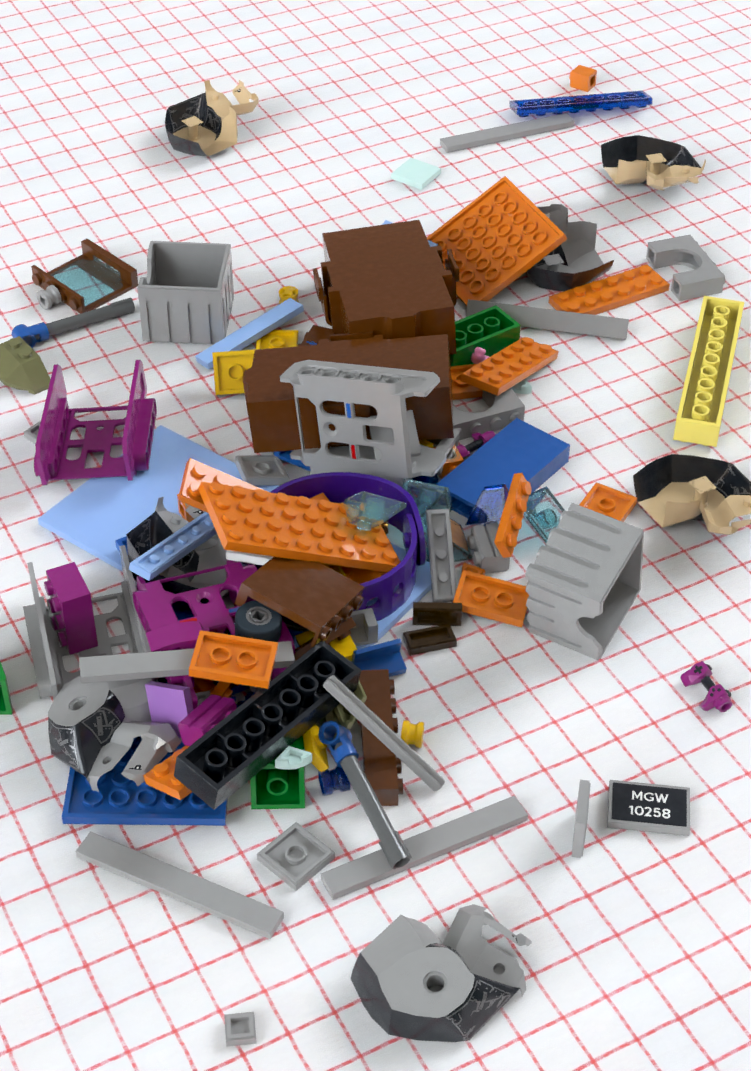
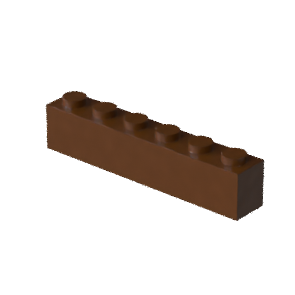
[359,669,403,806]

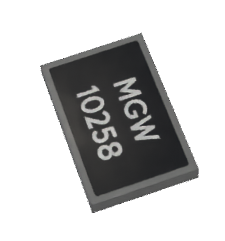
[607,780,690,836]

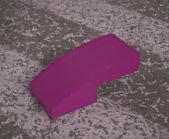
[146,621,203,652]

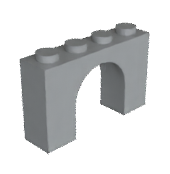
[646,235,725,301]
[453,388,525,440]

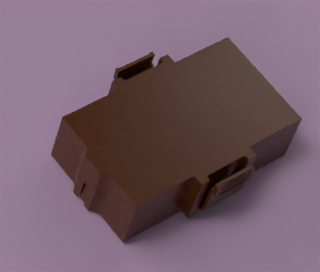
[313,220,459,355]
[243,331,454,453]

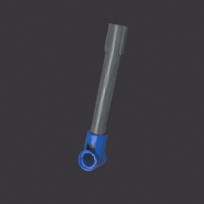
[11,297,135,348]
[318,721,412,869]

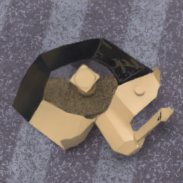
[165,80,259,157]
[601,135,706,191]
[633,454,751,535]

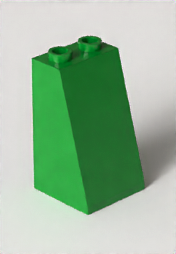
[250,735,305,809]

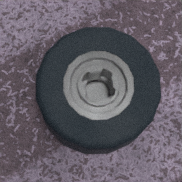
[235,600,282,642]

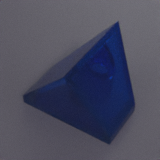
[465,484,509,525]

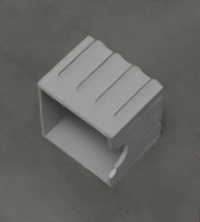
[137,241,234,345]
[525,503,644,660]

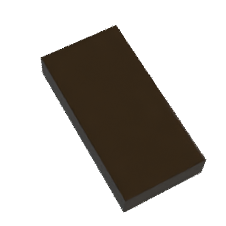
[413,602,462,626]
[403,624,457,656]

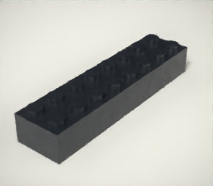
[174,640,362,810]

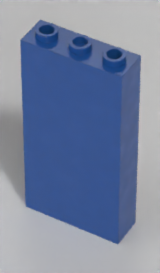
[435,418,570,526]

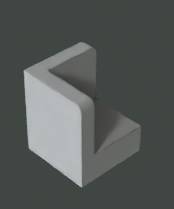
[350,608,378,646]

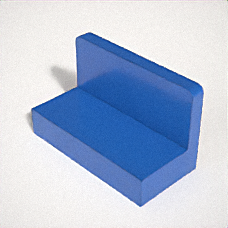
[351,638,407,677]

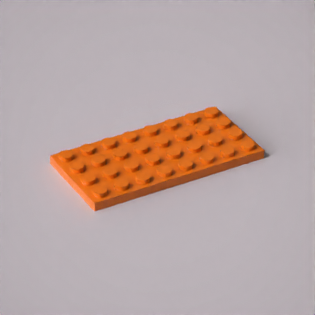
[198,482,401,573]

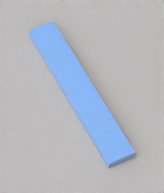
[195,298,304,369]
[129,512,217,581]

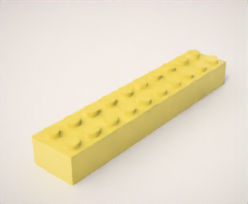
[673,296,744,447]

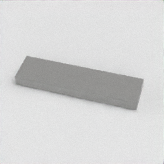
[425,509,457,603]

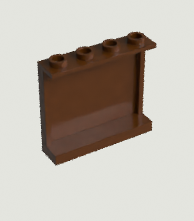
[235,557,365,647]

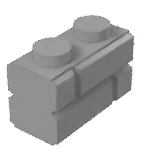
[467,523,510,574]

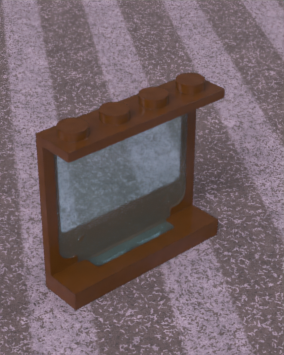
[31,238,138,314]

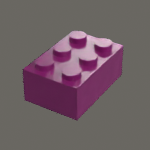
[44,562,98,655]

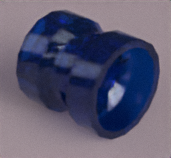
[318,766,350,796]

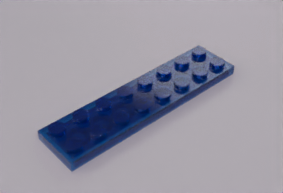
[509,90,652,117]

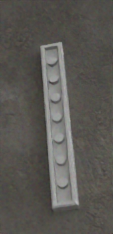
[440,113,575,153]
[466,299,629,340]
[79,641,295,684]
[321,795,528,900]
[75,831,284,939]

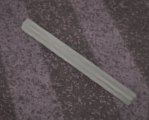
[323,675,445,791]

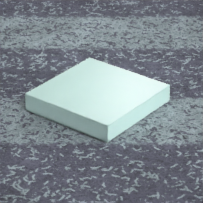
[391,158,441,190]

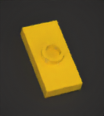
[303,724,329,773]

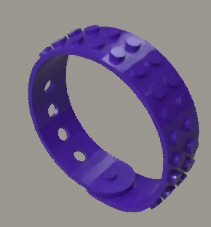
[242,472,426,627]

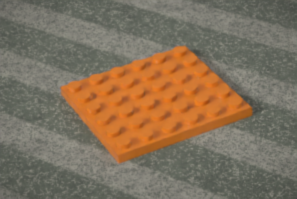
[427,176,567,307]

